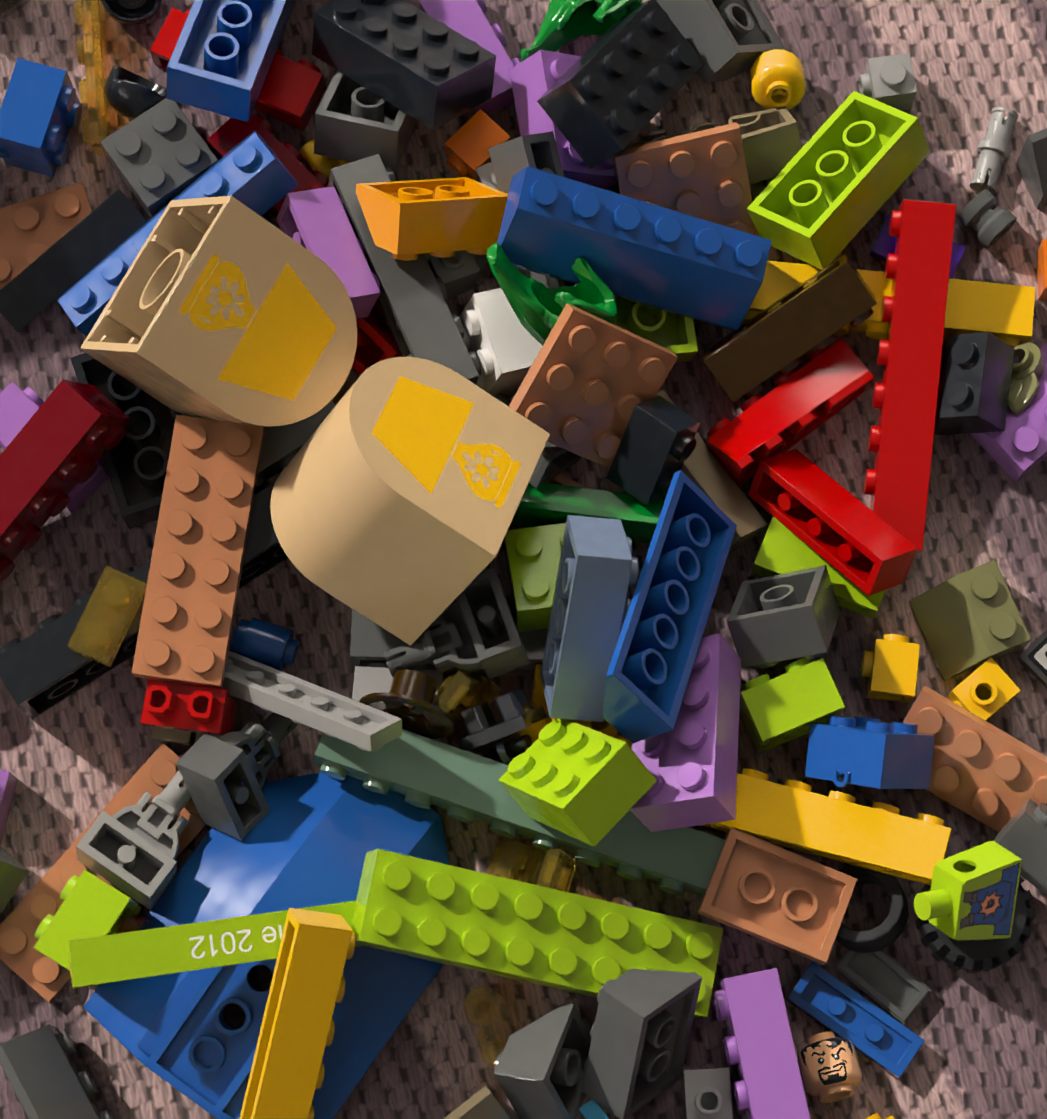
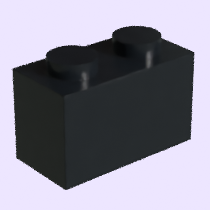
[606,395,701,505]

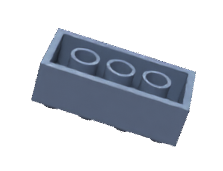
[540,515,638,722]

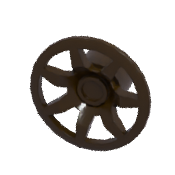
[359,669,454,739]

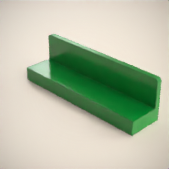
[510,483,666,544]

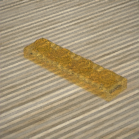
[74,0,111,156]

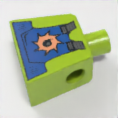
[914,841,1022,940]

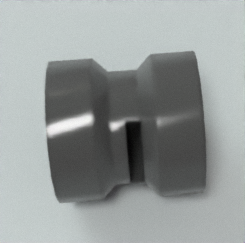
[957,189,1017,249]

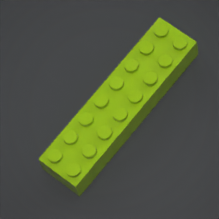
[351,849,723,1018]

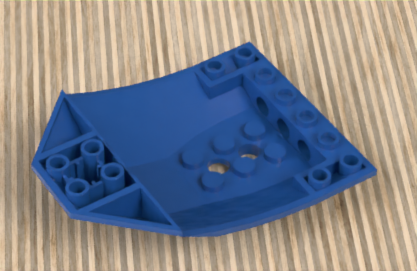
[83,772,450,1119]

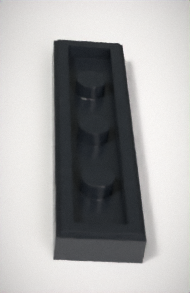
[0,188,147,332]

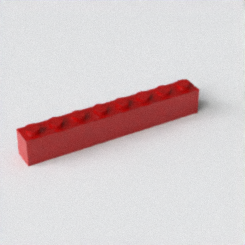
[864,199,956,553]

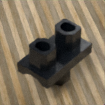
[458,687,548,765]

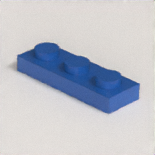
[786,961,925,1079]

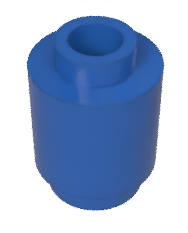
[231,618,299,671]

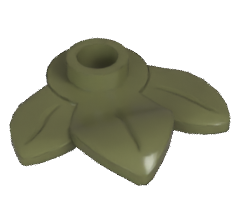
[1008,342,1045,415]

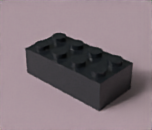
[312,0,496,130]
[537,0,704,169]
[71,353,183,529]

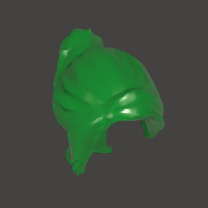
[520,0,643,61]
[486,243,618,346]

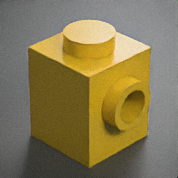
[861,634,920,703]
[946,657,1021,721]

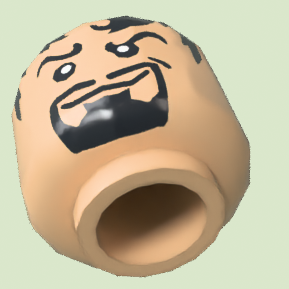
[797,1031,862,1103]

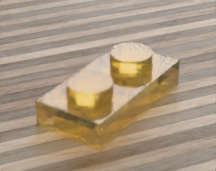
[67,566,147,667]
[433,671,502,720]

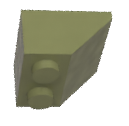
[909,560,1031,681]

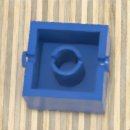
[0,58,82,177]
[805,715,935,789]

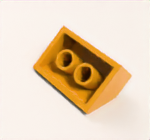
[356,177,508,261]

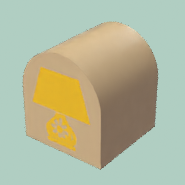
[80,196,357,426]
[270,357,550,646]

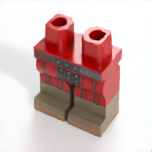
[140,679,243,746]

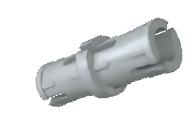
[969,107,1018,194]

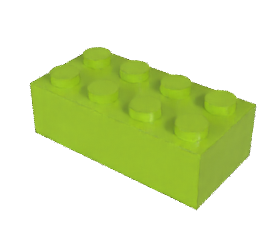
[747,91,930,270]

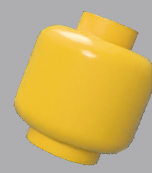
[750,49,806,110]

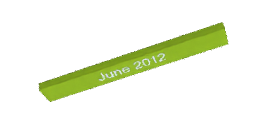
[67,900,361,988]

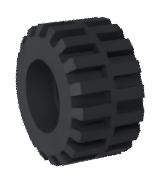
[915,876,1035,973]

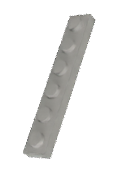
[222,651,402,752]

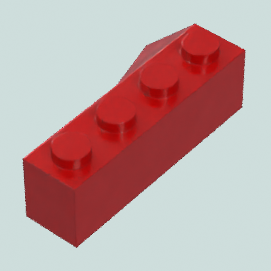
[706,338,874,487]

